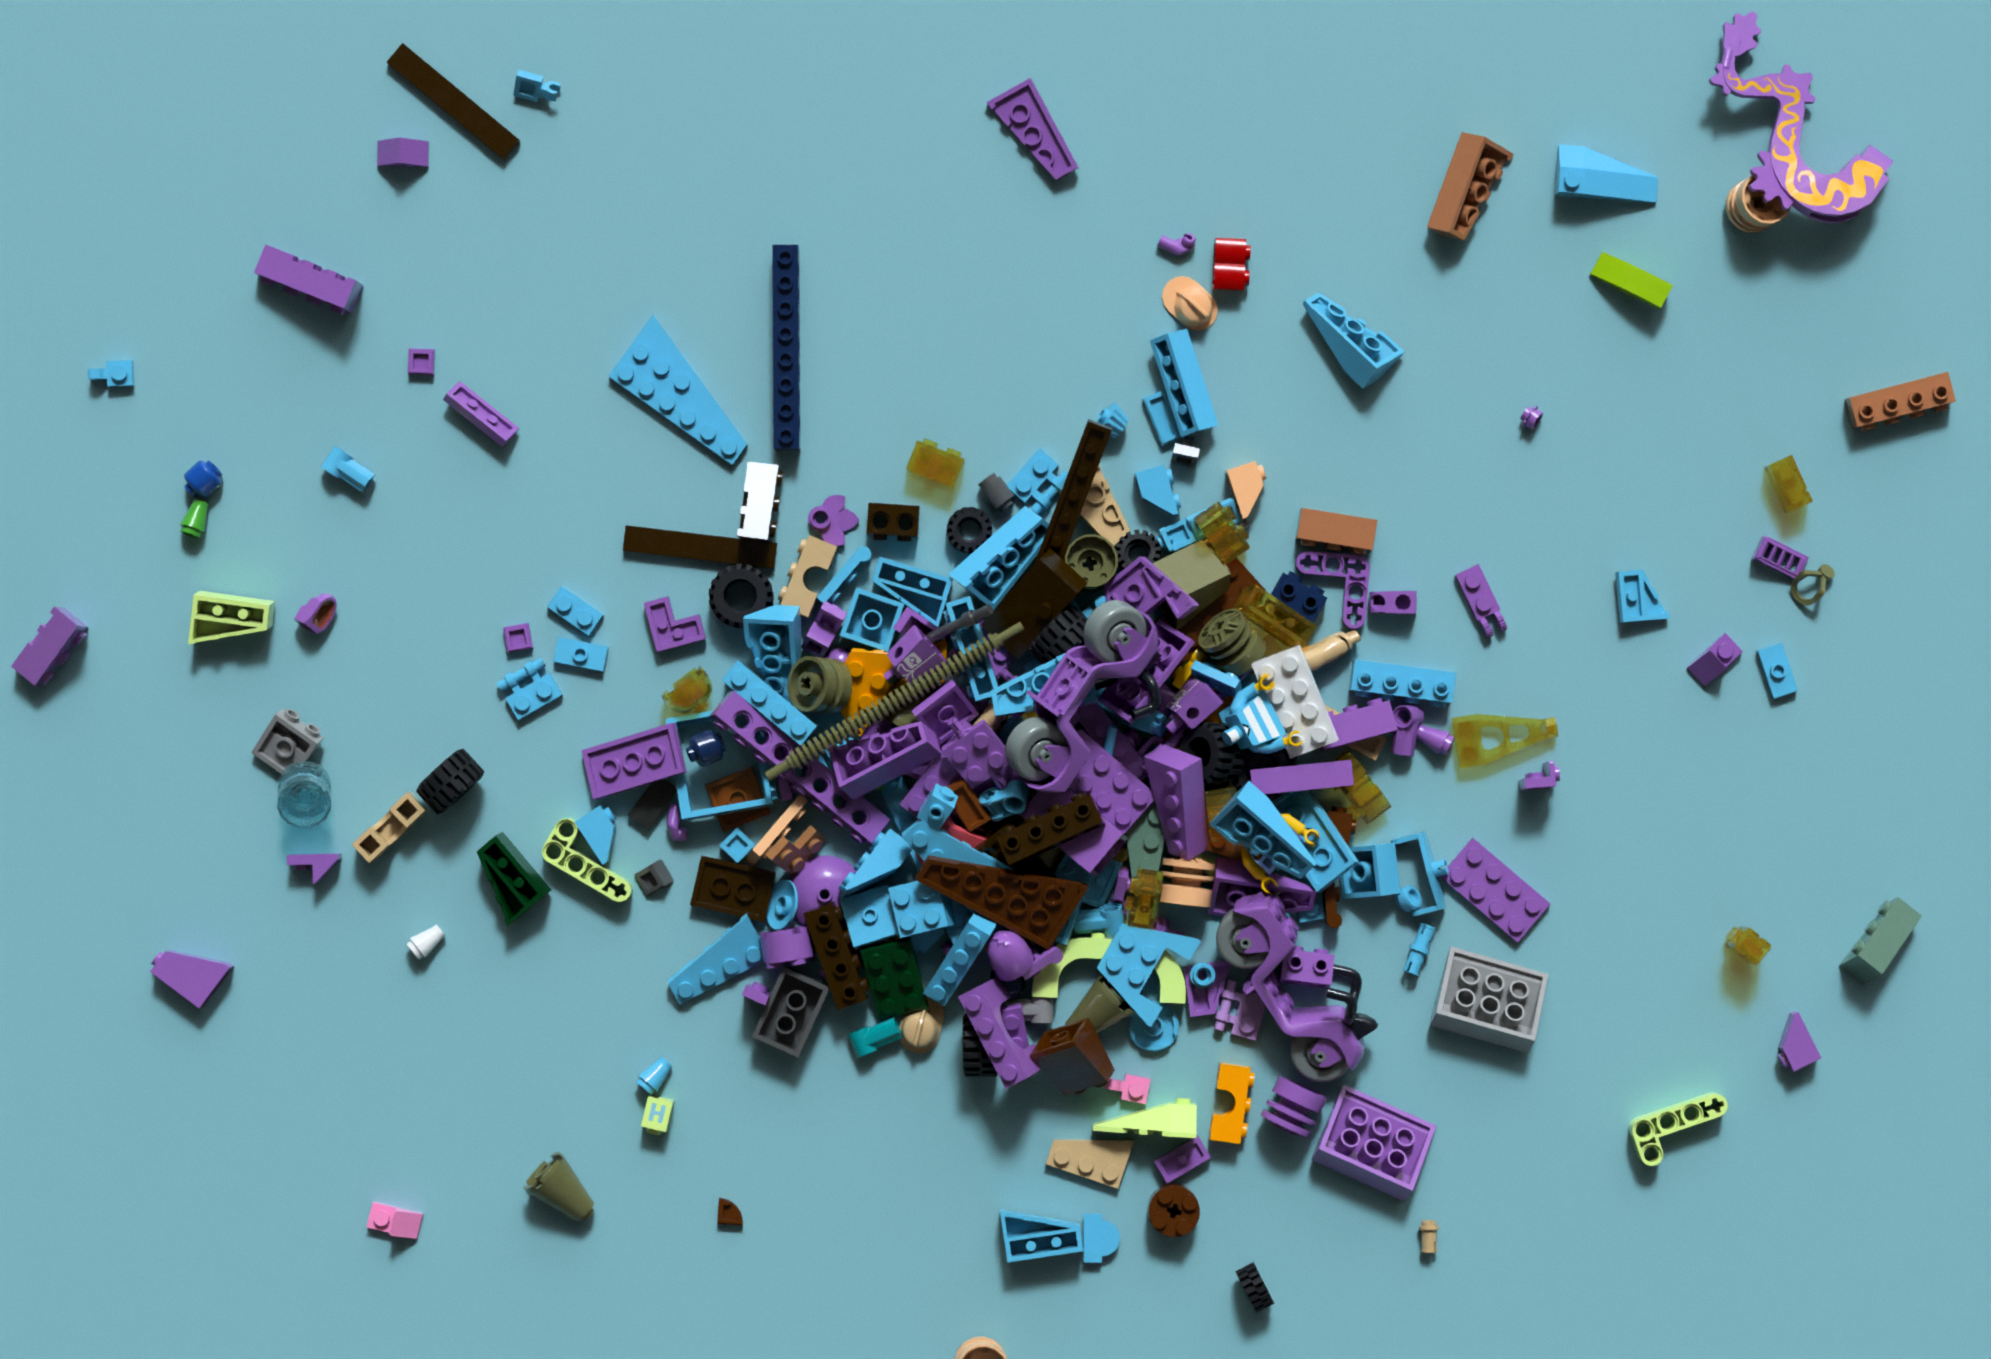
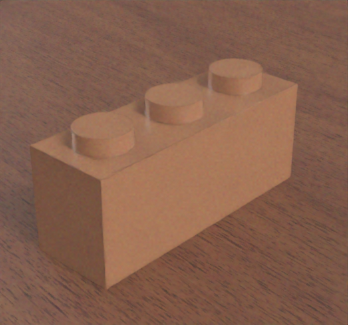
[1295,508,1377,555]

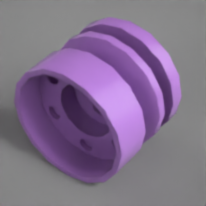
[1261,1075,1327,1137]

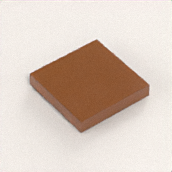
[705,767,771,833]

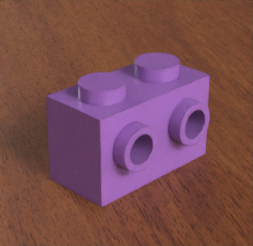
[1279,946,1335,988]

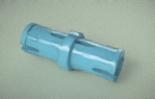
[1403,923,1436,976]

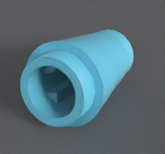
[636,1057,673,1095]

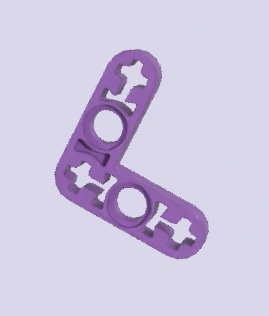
[1295,551,1370,629]

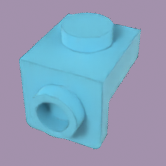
[1156,518,1196,554]

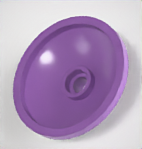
[790,855,864,927]

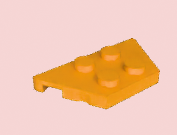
[840,648,893,737]

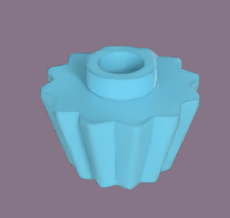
[1097,403,1128,438]

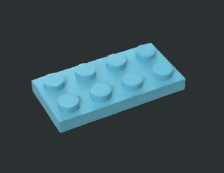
[1272,790,1359,893]

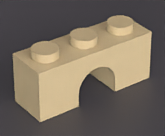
[778,535,838,618]
[352,792,429,863]

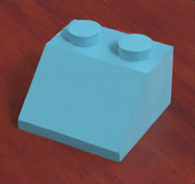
[1340,842,1401,899]

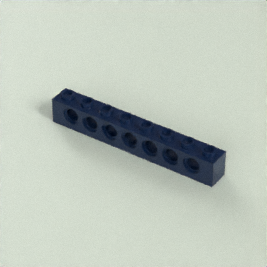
[772,245,801,451]

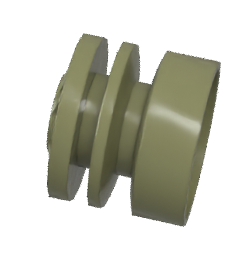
[1063,534,1118,592]
[1198,609,1267,676]

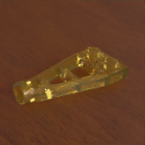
[1451,714,1558,768]

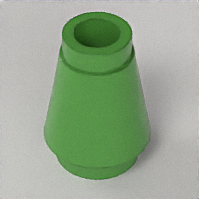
[180,499,209,539]

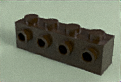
[996,792,1105,867]
[803,901,871,1010]

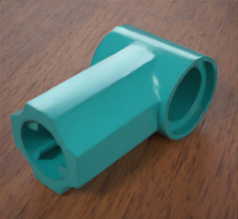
[847,1017,902,1058]

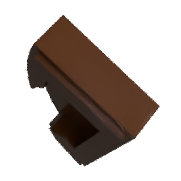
[717,1197,743,1225]

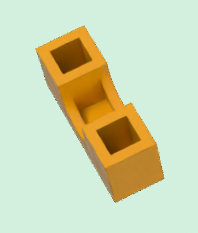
[1209,1062,1255,1144]

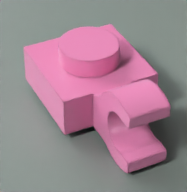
[1104,1073,1151,1104]

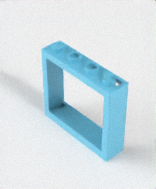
[665,710,778,821]

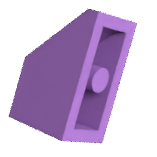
[1778,1011,1821,1072]

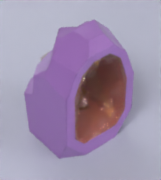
[294,593,337,635]

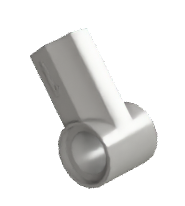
[1003,997,1053,1023]

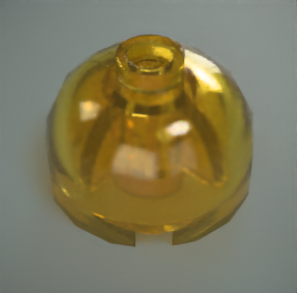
[661,665,713,714]

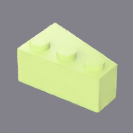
[188,591,275,645]

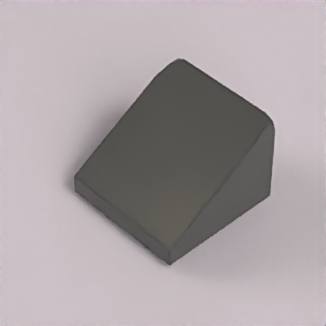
[635,859,673,896]

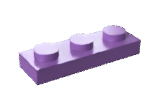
[443,381,519,447]

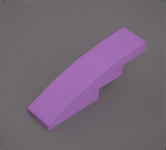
[1250,760,1354,794]

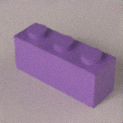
[1320,698,1398,752]

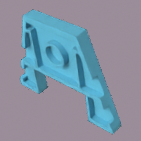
[1096,923,1201,1027]

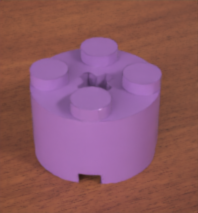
[759,925,815,969]

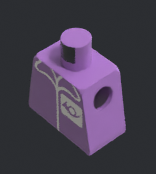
[883,625,948,686]
[1162,677,1223,734]

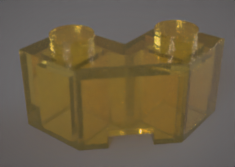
[1332,750,1391,825]

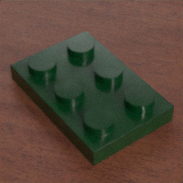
[861,937,929,1019]

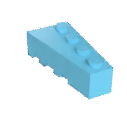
[948,506,1049,610]

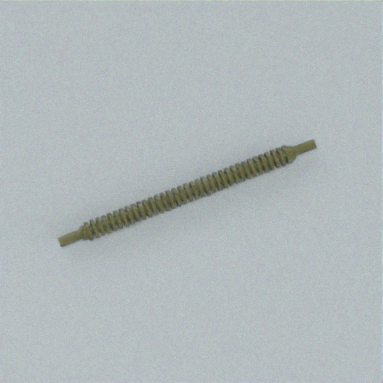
[765,622,1025,781]

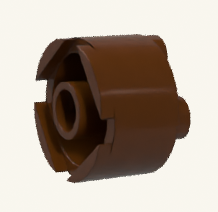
[1148,1183,1200,1237]

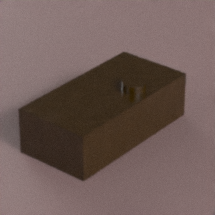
[980,549,1088,660]

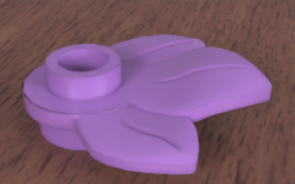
[808,495,859,546]

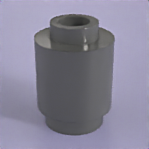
[978,473,1015,512]

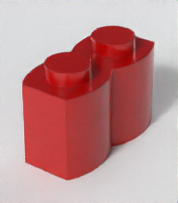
[1212,238,1251,291]

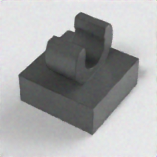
[1170,436,1200,468]

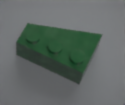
[477,832,552,926]

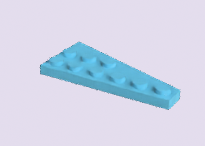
[609,315,747,465]

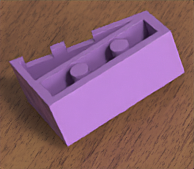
[11,606,88,686]

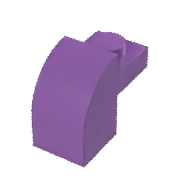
[801,601,847,658]

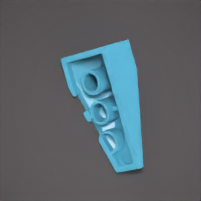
[1555,145,1658,203]
[1303,293,1405,389]
[743,605,801,705]
[991,653,1097,716]
[1209,781,1316,879]

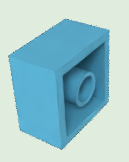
[840,587,905,652]
[888,881,956,938]

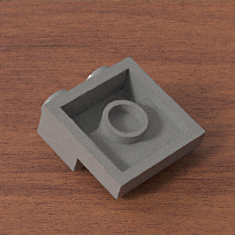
[251,708,324,782]

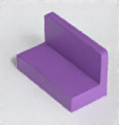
[893,607,951,641]

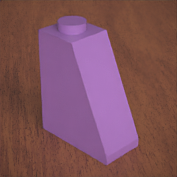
[150,950,234,1008]

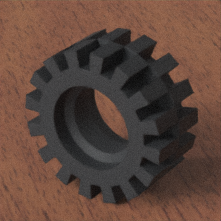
[947,507,992,553]
[1116,530,1162,571]
[1235,1262,1275,1313]

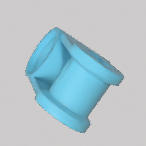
[979,780,1030,822]

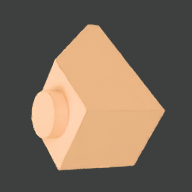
[1226,461,1266,520]

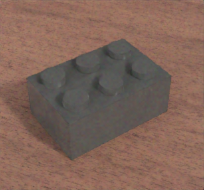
[752,965,830,1058]

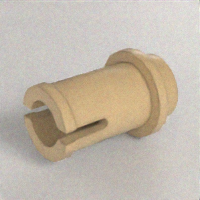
[1419,1220,1439,1253]

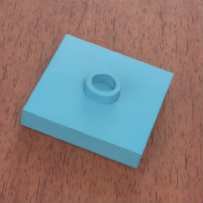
[840,884,899,949]

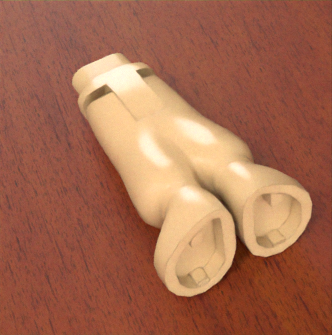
[1301,630,1361,672]

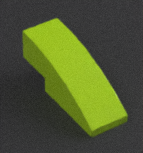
[1590,252,1673,310]

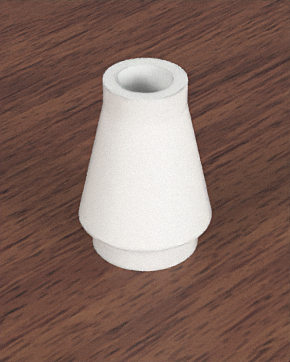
[406,924,445,960]

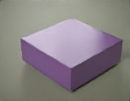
[408,348,435,375]
[503,623,533,653]

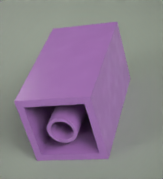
[1019,788,1129,878]

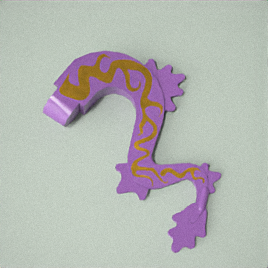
[1709,11,1893,224]

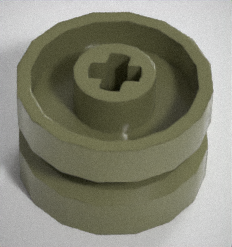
[787,656,853,714]

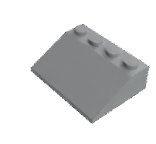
[1430,946,1549,1053]

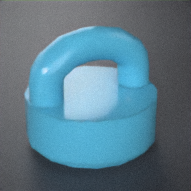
[1394,885,1422,912]

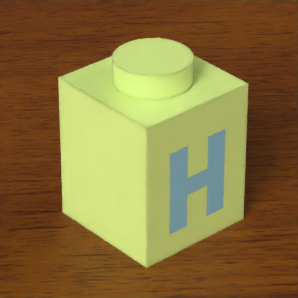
[641,1095,675,1135]

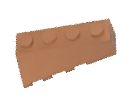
[1427,132,1514,240]

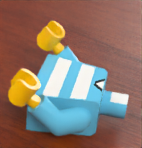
[1222,673,1303,754]

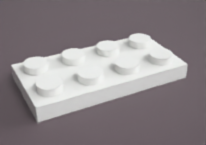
[1251,645,1339,759]

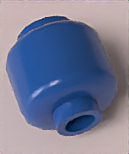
[184,460,223,498]

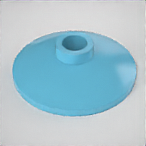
[766,879,798,930]

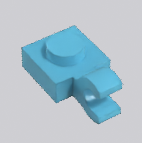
[513,70,561,102]
[88,360,134,387]

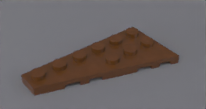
[915,855,1088,950]

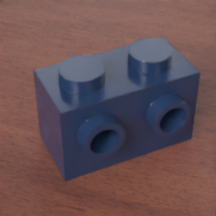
[1267,571,1327,625]

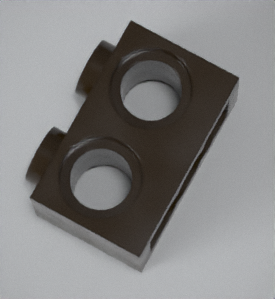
[867,503,920,542]

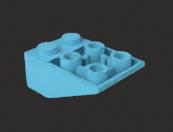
[838,829,913,899]

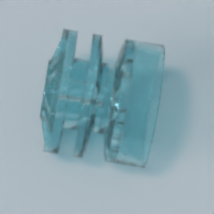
[277,761,331,828]

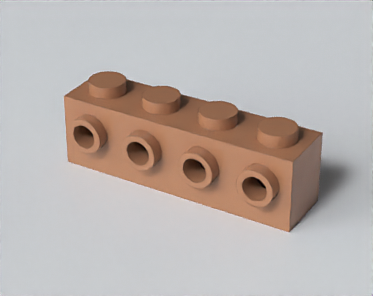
[1845,372,1956,432]

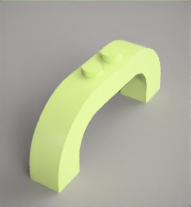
[1032,932,1186,1004]

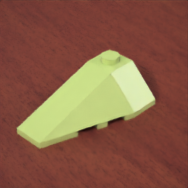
[1092,1098,1197,1138]

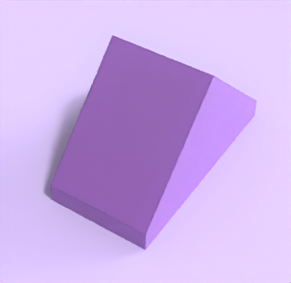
[377,137,429,167]

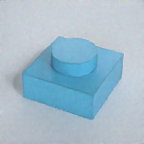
[719,827,756,863]

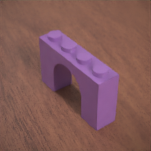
[958,977,1041,1089]

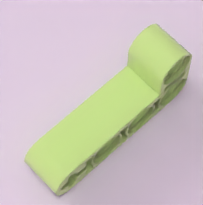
[542,818,633,902]
[1628,1092,1728,1166]

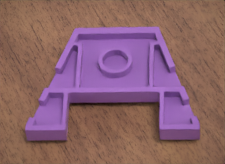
[1103,556,1199,619]

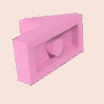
[367,1202,423,1239]

